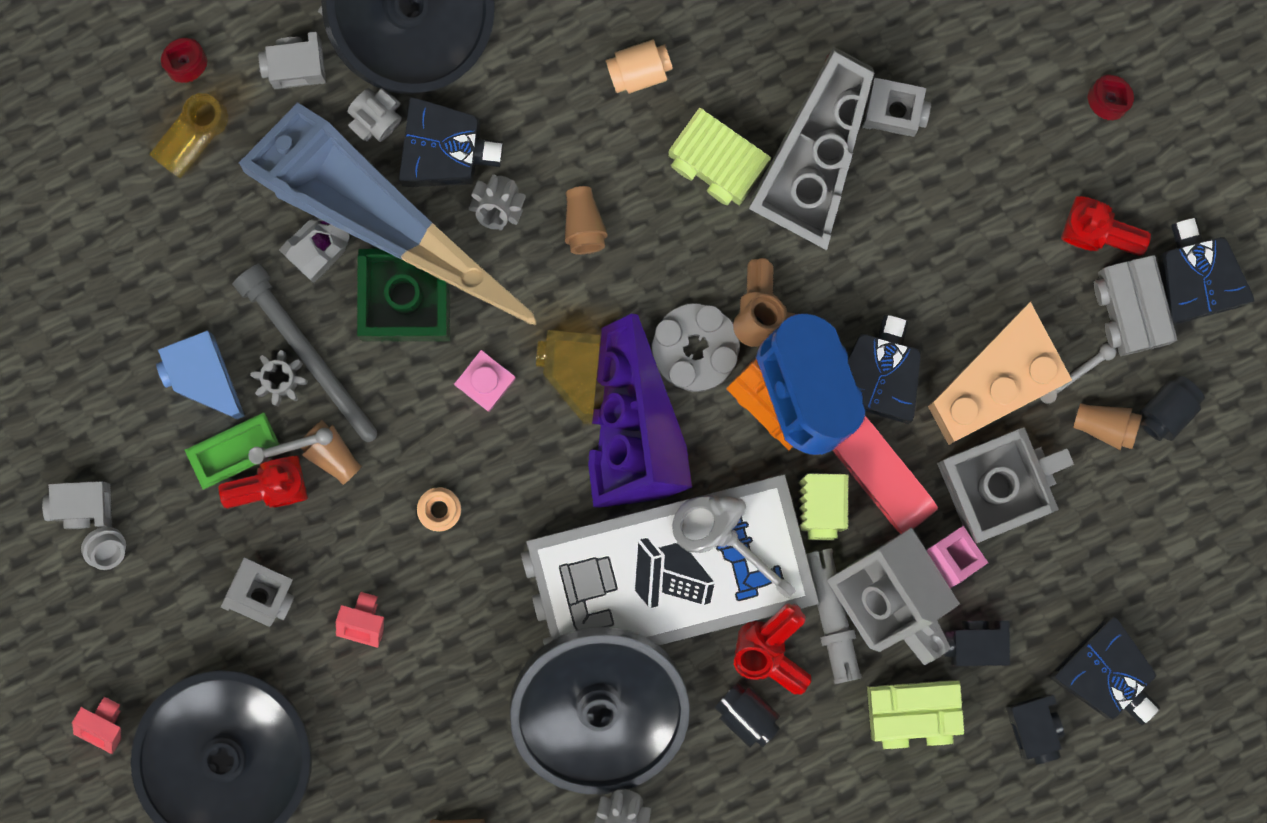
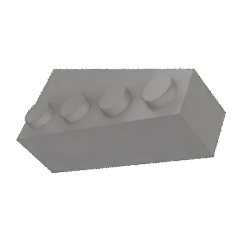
[749,47,874,250]

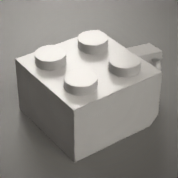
[937,428,1074,544]
[827,528,960,665]

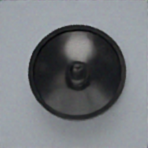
[321,0,495,94]
[510,627,690,794]
[131,670,312,823]

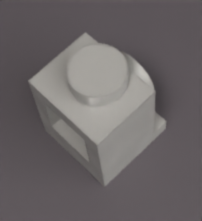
[259,32,326,89]
[862,78,931,137]
[42,482,112,529]
[221,558,294,627]

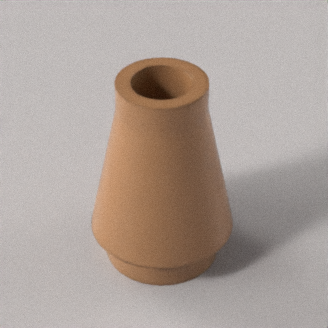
[565,186,608,254]
[1074,403,1142,450]
[301,420,362,485]

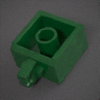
[357,249,450,342]

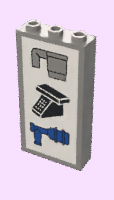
[521,475,819,646]

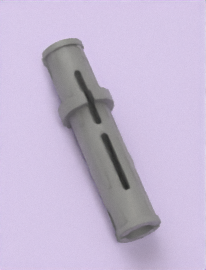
[806,548,862,684]

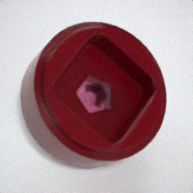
[161,38,207,83]
[1088,75,1134,120]

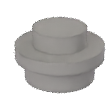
[81,527,126,570]

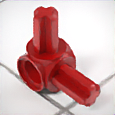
[1061,196,1151,256]
[219,456,308,509]
[734,604,812,695]

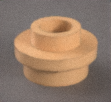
[417,487,461,532]

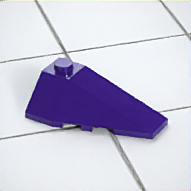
[588,313,692,508]

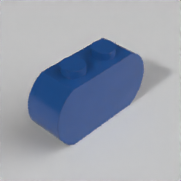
[756,314,866,455]

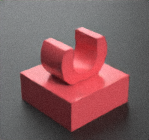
[336,592,384,648]
[72,697,121,755]

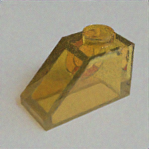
[536,330,601,426]

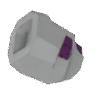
[279,217,350,283]

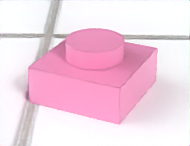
[454,350,516,412]

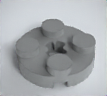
[652,304,740,392]

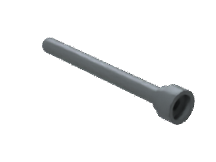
[232,263,377,442]

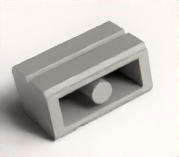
[1094,255,1177,357]

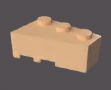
[928,302,1072,445]

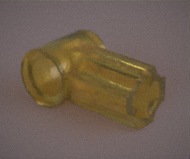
[149,93,229,179]

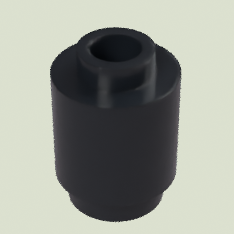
[1140,375,1205,441]
[714,682,780,748]

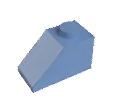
[156,331,245,419]

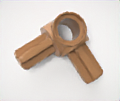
[733,258,797,347]

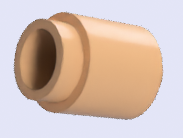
[606,39,673,94]

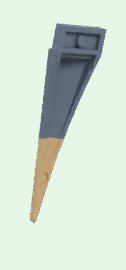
[239,102,536,324]

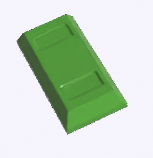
[185,412,280,490]

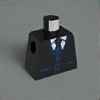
[399,98,503,187]
[1158,218,1255,325]
[848,315,921,424]
[1049,617,1160,726]

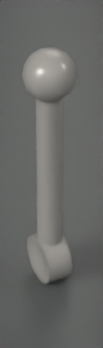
[1040,343,1117,404]
[248,428,333,464]
[726,530,795,598]

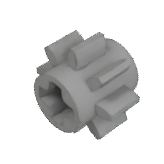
[347,88,402,142]
[469,175,526,230]
[250,350,308,407]
[595,789,652,823]

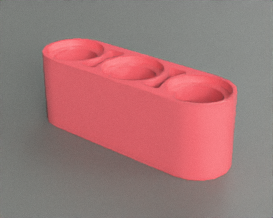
[832,416,938,534]

